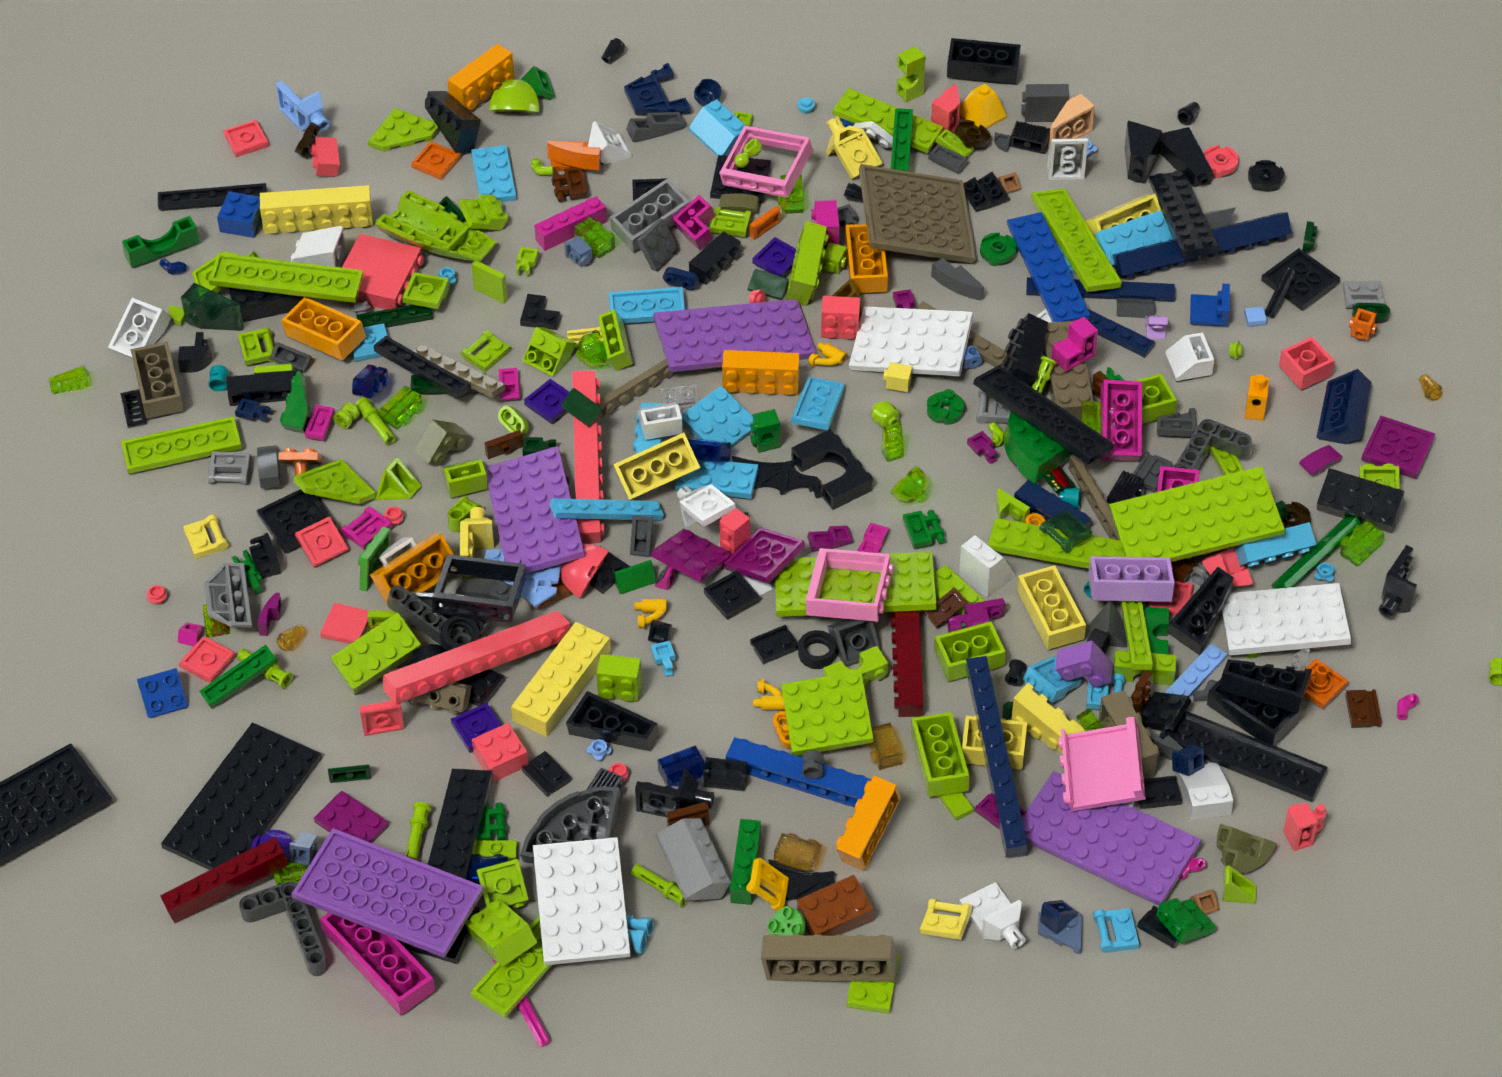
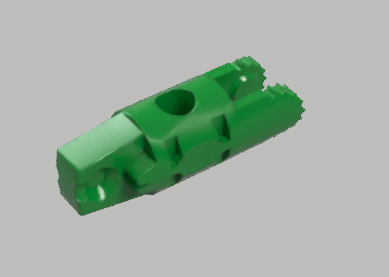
[231,550,263,595]

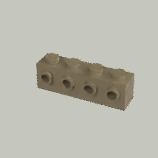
[385,668,472,714]

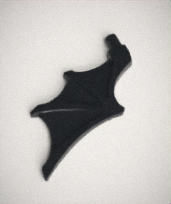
[732,456,822,498]
[768,859,836,901]

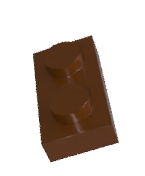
[924,587,967,628]

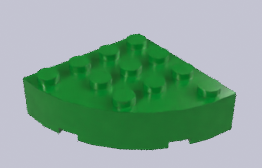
[1004,411,1074,484]

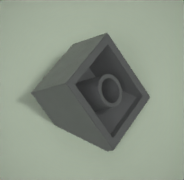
[827,619,881,666]

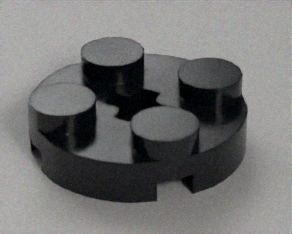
[1248,160,1284,191]

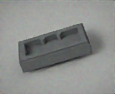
[928,144,968,173]

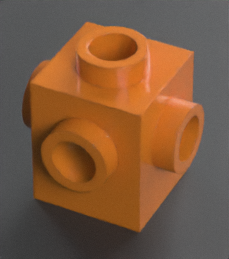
[1349,308,1377,341]

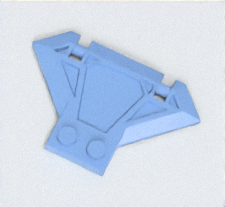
[480,549,561,607]

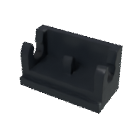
[249,533,281,579]
[703,757,747,791]

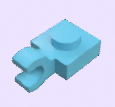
[651,641,675,677]

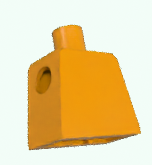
[1244,374,1269,421]

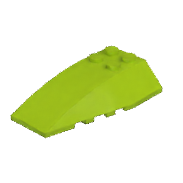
[375,190,497,261]

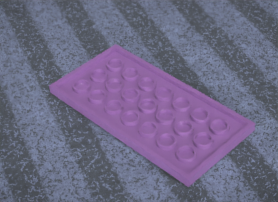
[653,299,816,372]
[484,446,585,574]
[1022,771,1201,906]
[292,828,484,958]

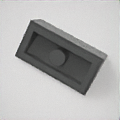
[1117,298,1155,318]
[270,342,312,373]

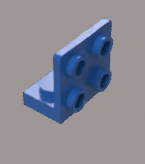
[1190,283,1230,326]
[137,668,187,718]

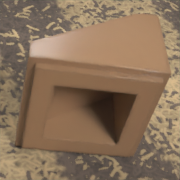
[998,172,1022,193]
[1190,889,1220,915]

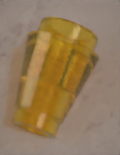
[1419,374,1442,401]
[276,624,306,651]

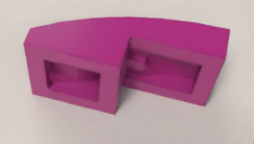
[499,368,520,401]
[857,523,889,553]

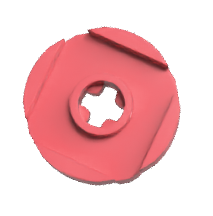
[1204,145,1238,178]

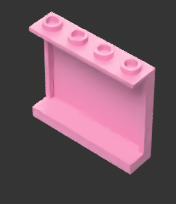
[1058,717,1146,811]

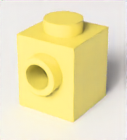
[883,362,912,392]

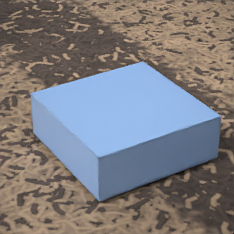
[1244,307,1267,326]

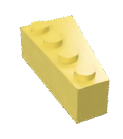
[1012,683,1087,754]

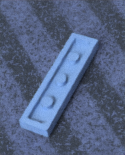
[1165,644,1227,697]

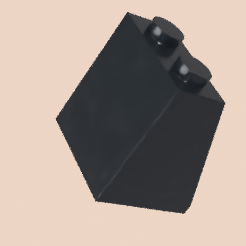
[1124,120,1162,184]

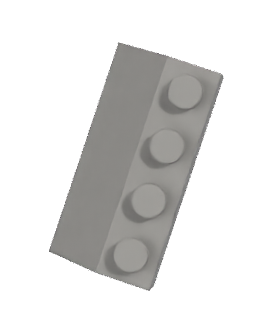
[655,818,731,900]

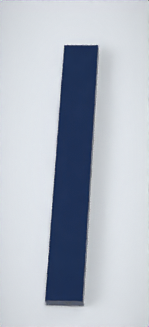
[1026,277,1175,302]

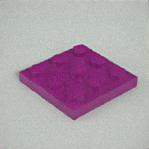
[1361,415,1435,478]
[724,527,805,583]
[651,529,732,582]

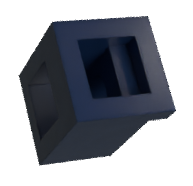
[1172,745,1204,776]

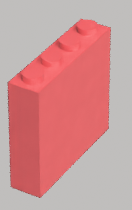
[342,234,424,309]

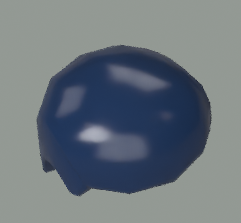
[694,79,722,106]

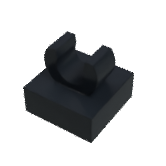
[648,620,672,643]

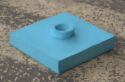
[353,323,387,362]

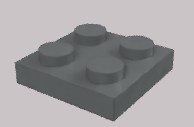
[636,219,679,270]

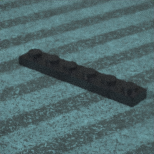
[158,183,267,210]
[373,336,470,399]

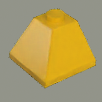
[959,83,1007,129]

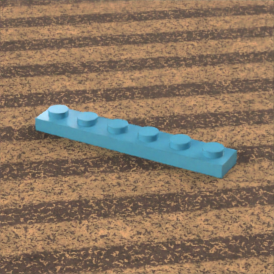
[550,498,664,521]

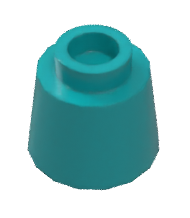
[1060,488,1082,509]

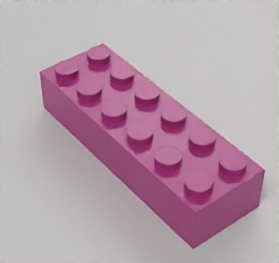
[320,913,435,1016]

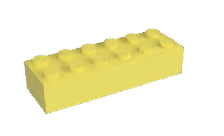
[260,185,373,234]
[511,622,611,737]

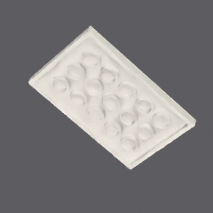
[849,306,973,376]
[1222,583,1351,656]
[533,837,630,965]

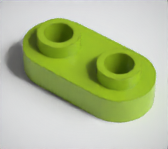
[498,406,529,436]

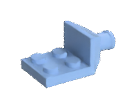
[276,81,330,132]

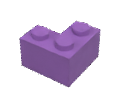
[1055,641,1113,688]

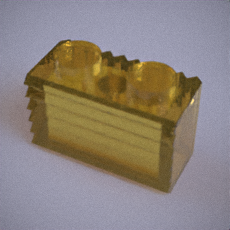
[865,722,903,770]
[774,833,822,872]

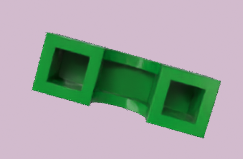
[1144,607,1169,654]

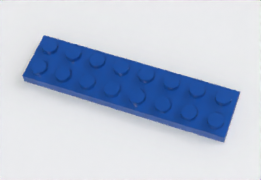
[1007,212,1090,322]

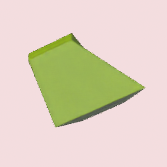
[375,457,421,500]
[1223,866,1256,904]

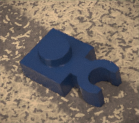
[235,398,272,422]

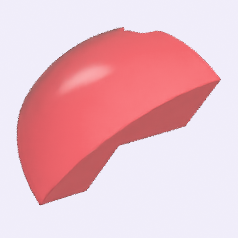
[560,544,609,598]
[1202,546,1253,586]

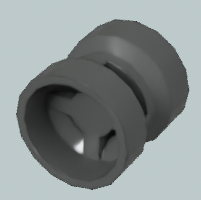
[802,750,823,779]

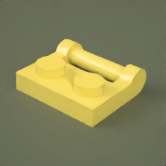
[183,514,228,559]
[920,899,972,940]

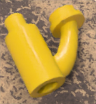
[808,342,847,367]
[634,599,666,629]
[753,679,785,710]

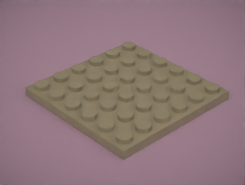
[859,164,976,263]

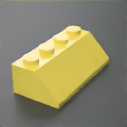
[1085,194,1161,242]

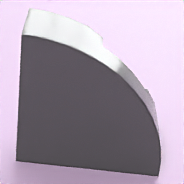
[994,132,1010,152]

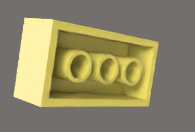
[613,433,700,500]
[1017,565,1086,650]

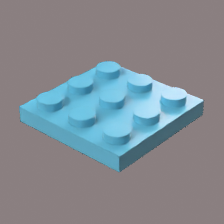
[681,386,753,458]

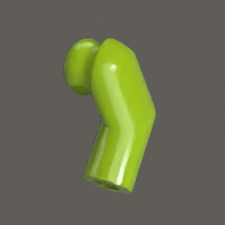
[531,158,555,176]
[988,422,1005,446]

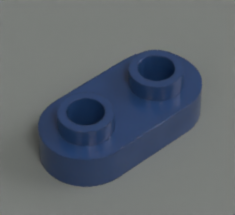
[663,267,700,290]

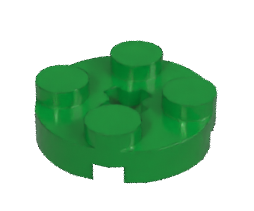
[980,233,1016,266]
[927,389,964,425]

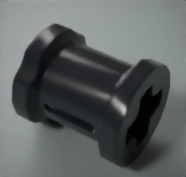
[1004,659,1027,686]

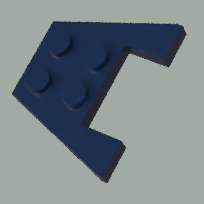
[624,63,691,115]

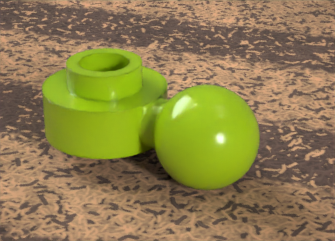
[735,138,762,168]

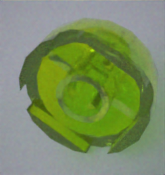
[576,330,610,368]
[891,466,928,503]

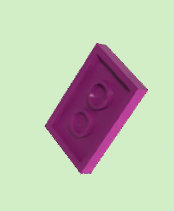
[314,790,389,843]

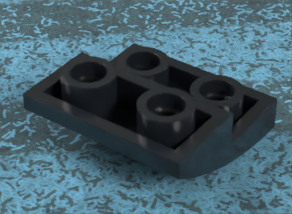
[964,172,1010,212]

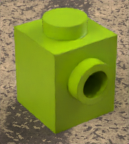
[821,242,847,274]

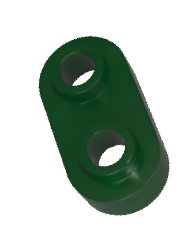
[1302,221,1317,253]
[1352,302,1390,322]

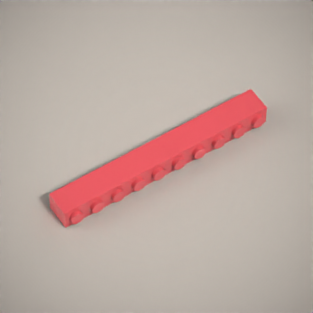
[572,370,604,543]
[383,610,570,704]

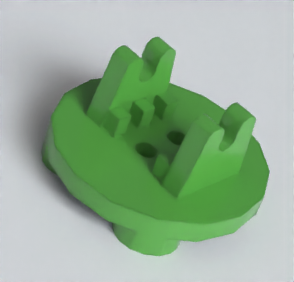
[767,906,805,936]

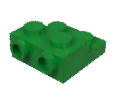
[1156,898,1216,944]

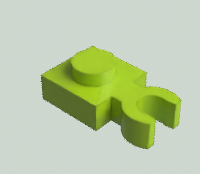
[516,247,539,276]

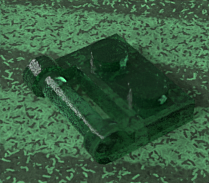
[1039,509,1092,553]

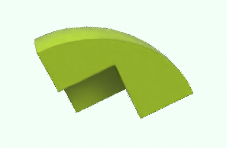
[489,79,539,113]

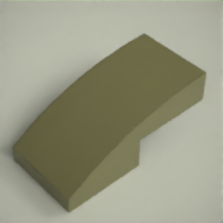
[719,194,760,213]

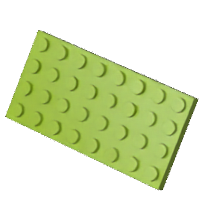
[1109,466,1285,562]
[775,552,936,617]

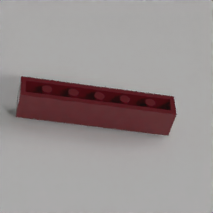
[891,611,924,717]
[160,837,290,923]

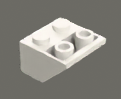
[1165,332,1214,381]
[637,403,682,440]

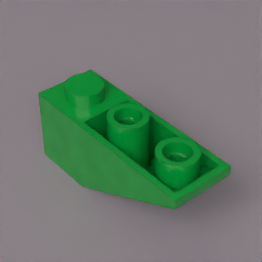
[280,371,312,434]

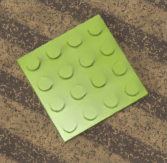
[781,670,874,756]

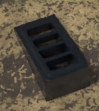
[120,389,147,428]

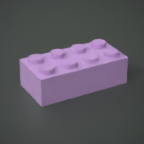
[1088,556,1175,602]

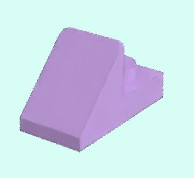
[1145,316,1168,339]

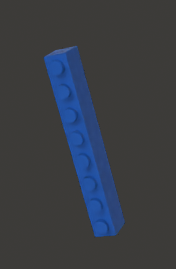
[726,737,872,808]

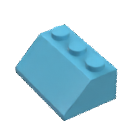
[689,99,746,156]

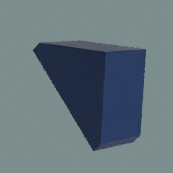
[1040,900,1078,934]

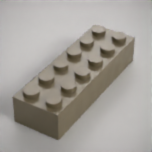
[1042,321,1094,421]
[761,934,897,982]

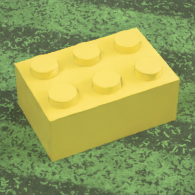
[962,716,1027,770]

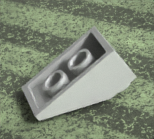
[1047,138,1088,180]
[108,298,172,357]
[1177,763,1234,820]

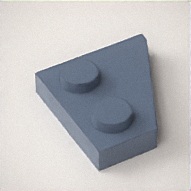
[1038,912,1082,954]

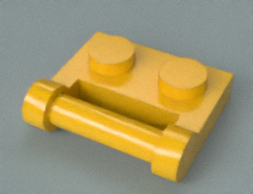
[746,858,789,911]

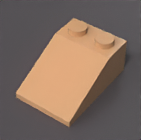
[1049,94,1095,147]

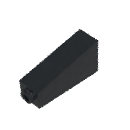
[1159,127,1212,187]

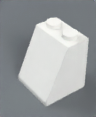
[291,226,347,268]
[959,535,1015,598]

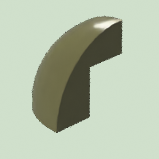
[1217,824,1277,873]

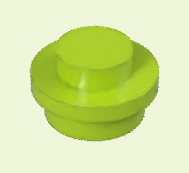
[1229,341,1244,360]

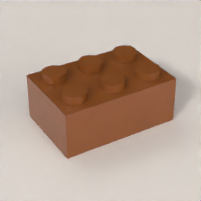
[797,875,873,936]

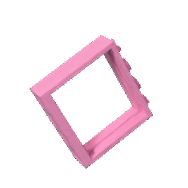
[719,126,813,198]
[806,548,894,622]

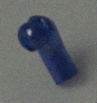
[159,258,187,275]

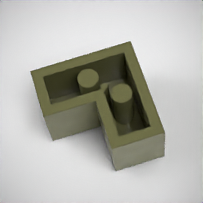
[414,419,470,466]

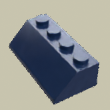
[1317,369,1372,444]

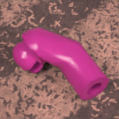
[1397,693,1419,720]
[1179,857,1206,880]

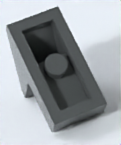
[630,515,653,556]

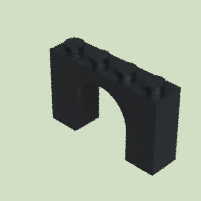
[791,429,873,510]

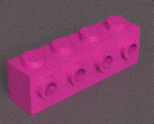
[534,196,607,251]

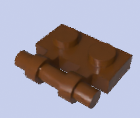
[551,167,588,202]
[1130,670,1153,714]

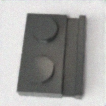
[1133,451,1172,493]

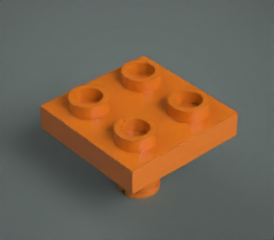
[279,449,323,476]
[1303,659,1348,709]

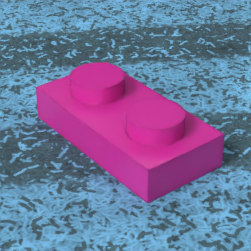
[305,405,335,441]

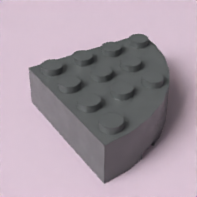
[520,786,621,864]

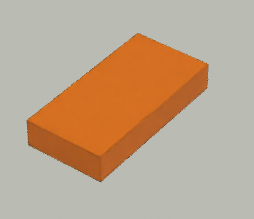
[750,206,780,240]

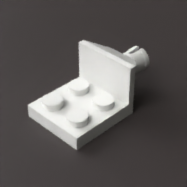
[677,484,736,527]
[959,882,1026,949]

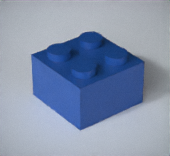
[217,191,262,238]

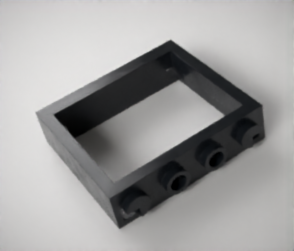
[432,554,526,623]

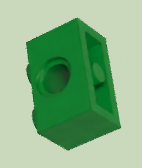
[750,409,780,453]

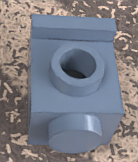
[564,236,593,267]
[289,832,317,866]

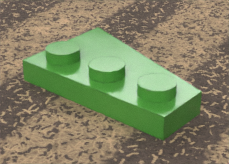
[358,527,390,592]

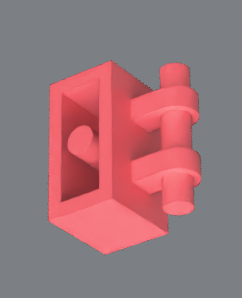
[1283,802,1326,851]

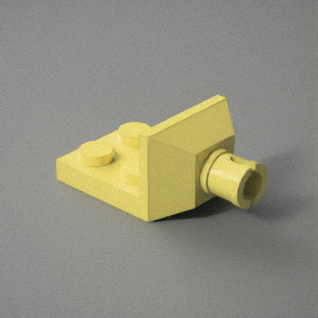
[826,116,883,180]
[460,507,494,580]

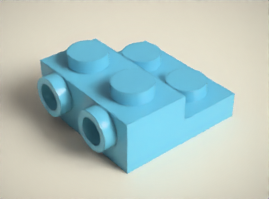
[1023,656,1083,704]

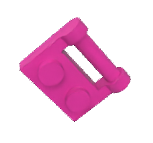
[340,506,392,550]

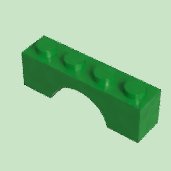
[122,216,199,268]
[730,819,761,905]

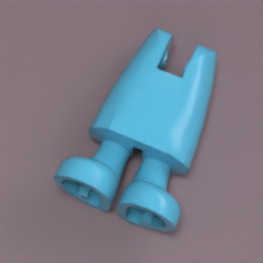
[626,914,654,954]

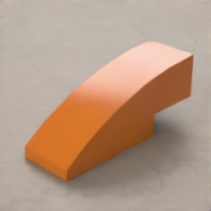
[547,141,601,170]

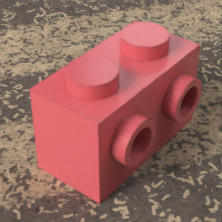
[310,137,340,177]
[719,508,750,554]

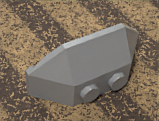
[204,563,252,628]

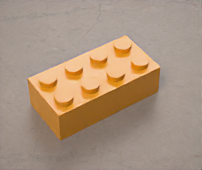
[447,43,515,111]
[845,224,888,293]
[281,297,366,361]
[722,350,799,395]
[370,533,456,609]
[836,775,901,871]

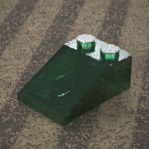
[181,283,244,331]

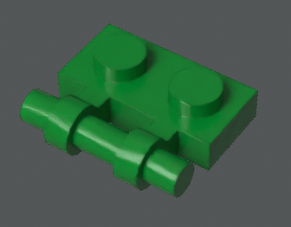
[903,510,945,549]
[478,802,507,841]

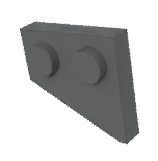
[1157,408,1196,437]

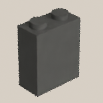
[1021,84,1070,122]

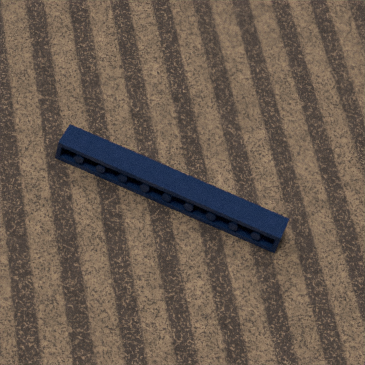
[1112,212,1292,279]
[966,656,1027,858]

